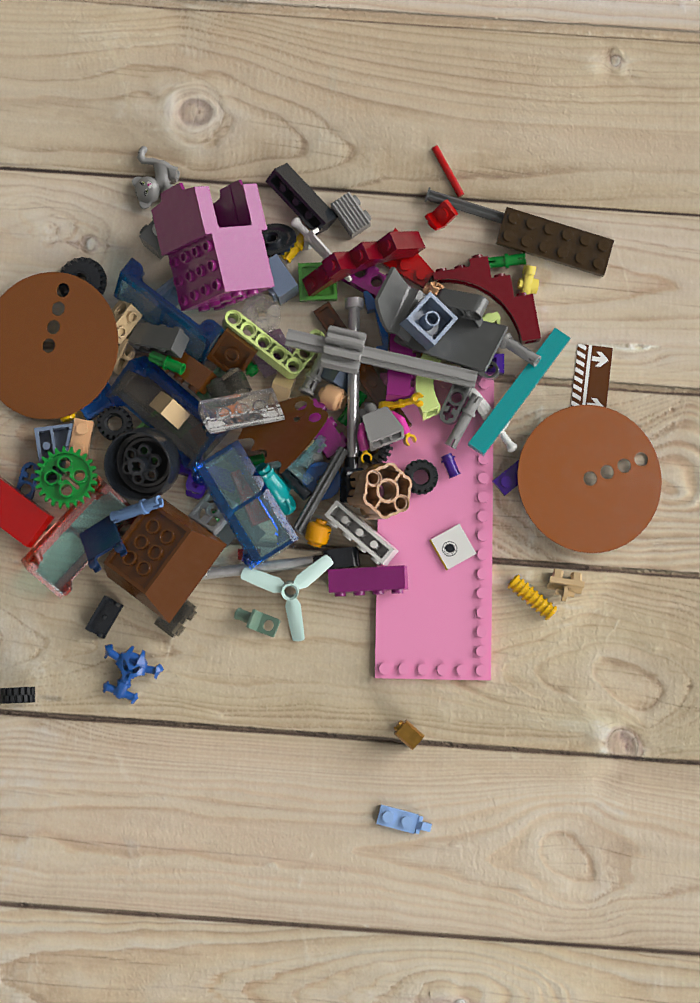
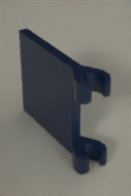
[79,515,128,573]

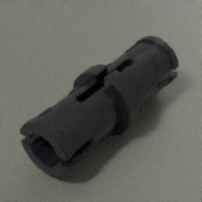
[278,467,312,501]

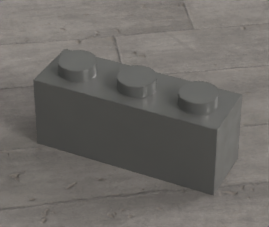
[127,322,190,358]

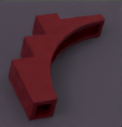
[302,231,426,296]
[432,254,541,345]

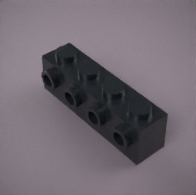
[265,163,338,236]

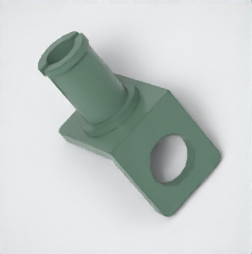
[234,608,280,637]

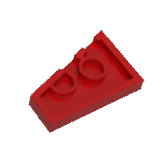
[381,228,434,288]

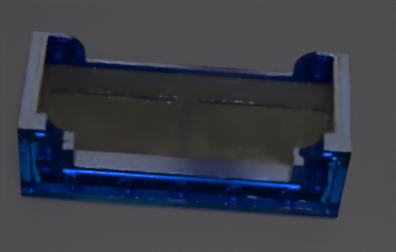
[105,355,231,470]

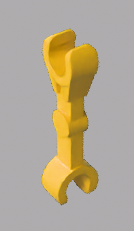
[378,392,424,411]

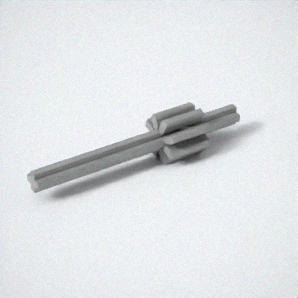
[285,325,478,388]

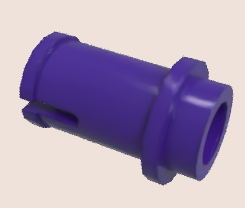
[441,453,461,479]

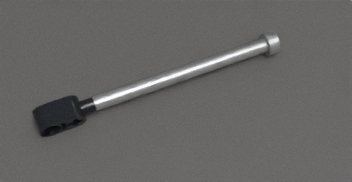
[340,297,364,503]
[201,547,360,580]

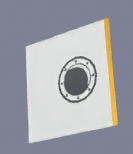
[429,523,477,571]

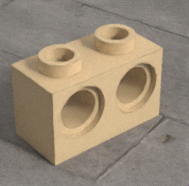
[112,300,143,345]

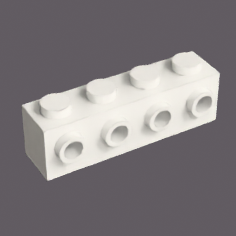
[325,500,399,566]

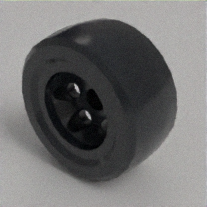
[104,427,181,501]

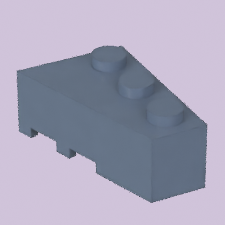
[34,423,73,483]

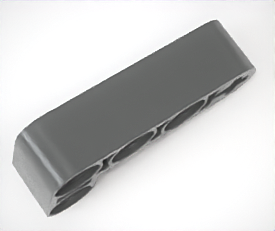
[439,361,500,425]

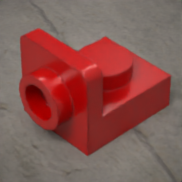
[425,199,458,231]

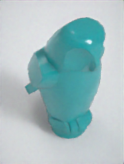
[251,462,296,516]

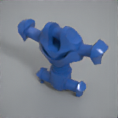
[103,644,164,704]

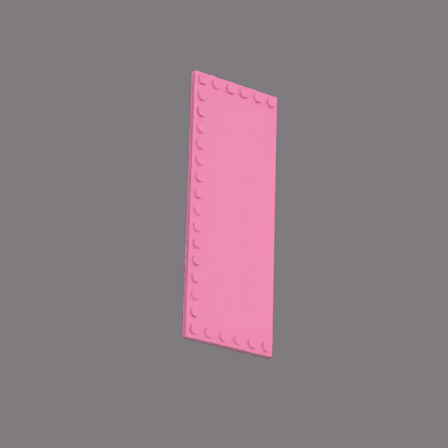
[375,373,494,680]

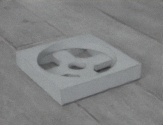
[188,487,240,536]

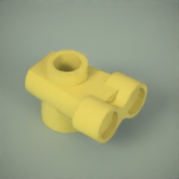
[517,265,539,295]

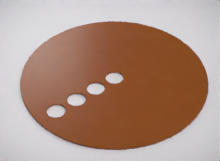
[0,272,119,420]
[517,405,662,553]

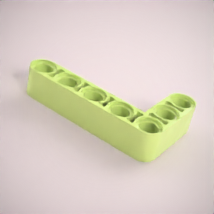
[222,310,325,379]

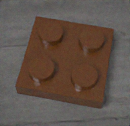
[207,328,259,381]

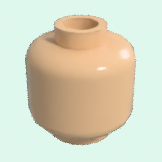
[318,383,348,412]

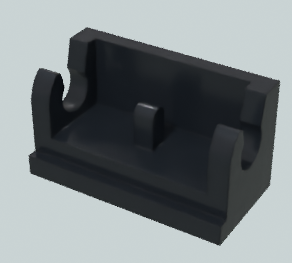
[85,595,124,639]

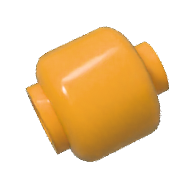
[304,518,332,548]

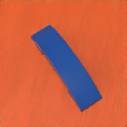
[363,291,388,368]

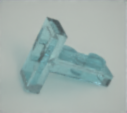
[287,434,327,486]

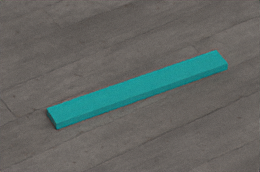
[468,328,571,456]

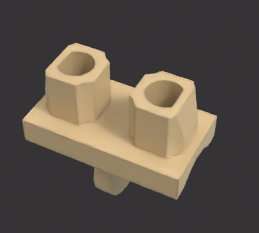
[113,338,137,376]
[547,569,585,602]

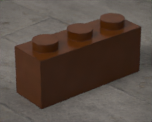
[159,352,217,395]

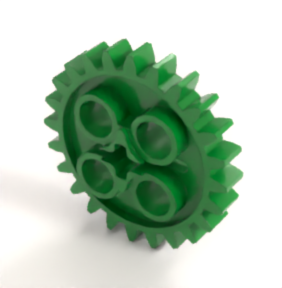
[34,446,98,510]

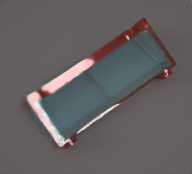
[21,476,138,599]

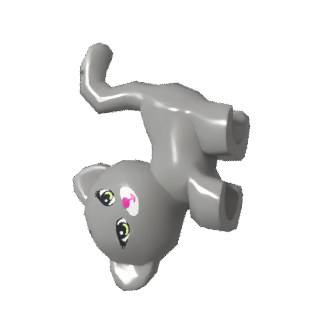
[132,146,180,209]

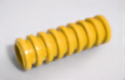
[507,574,557,620]

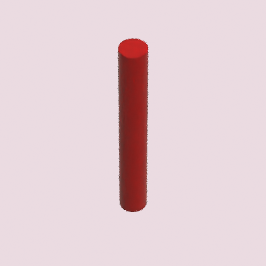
[431,145,464,198]

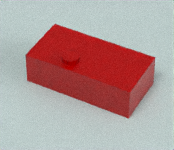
[0,476,55,548]

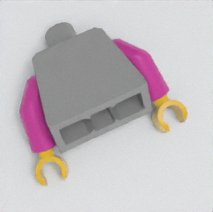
[357,403,417,463]

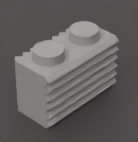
[331,192,371,238]

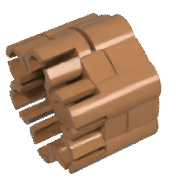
[347,463,412,520]

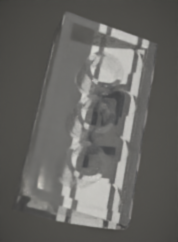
[198,388,285,433]

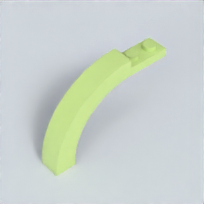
[416,311,501,421]

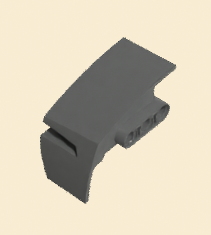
[375,267,508,372]

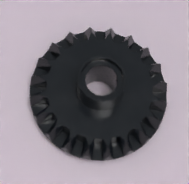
[262,223,296,258]
[58,257,107,297]

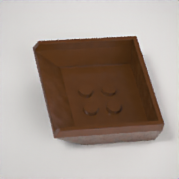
[103,499,227,623]

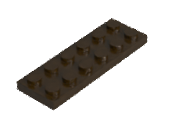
[496,207,614,277]

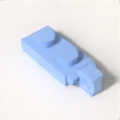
[376,804,432,834]

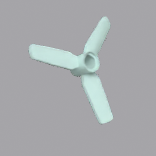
[241,555,333,641]

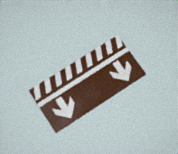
[571,344,613,407]

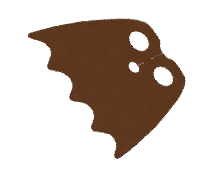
[227,396,328,474]

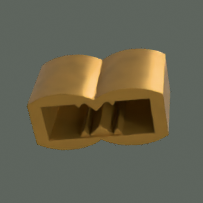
[393,719,425,750]

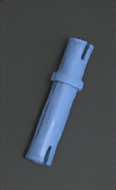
[110,495,164,524]

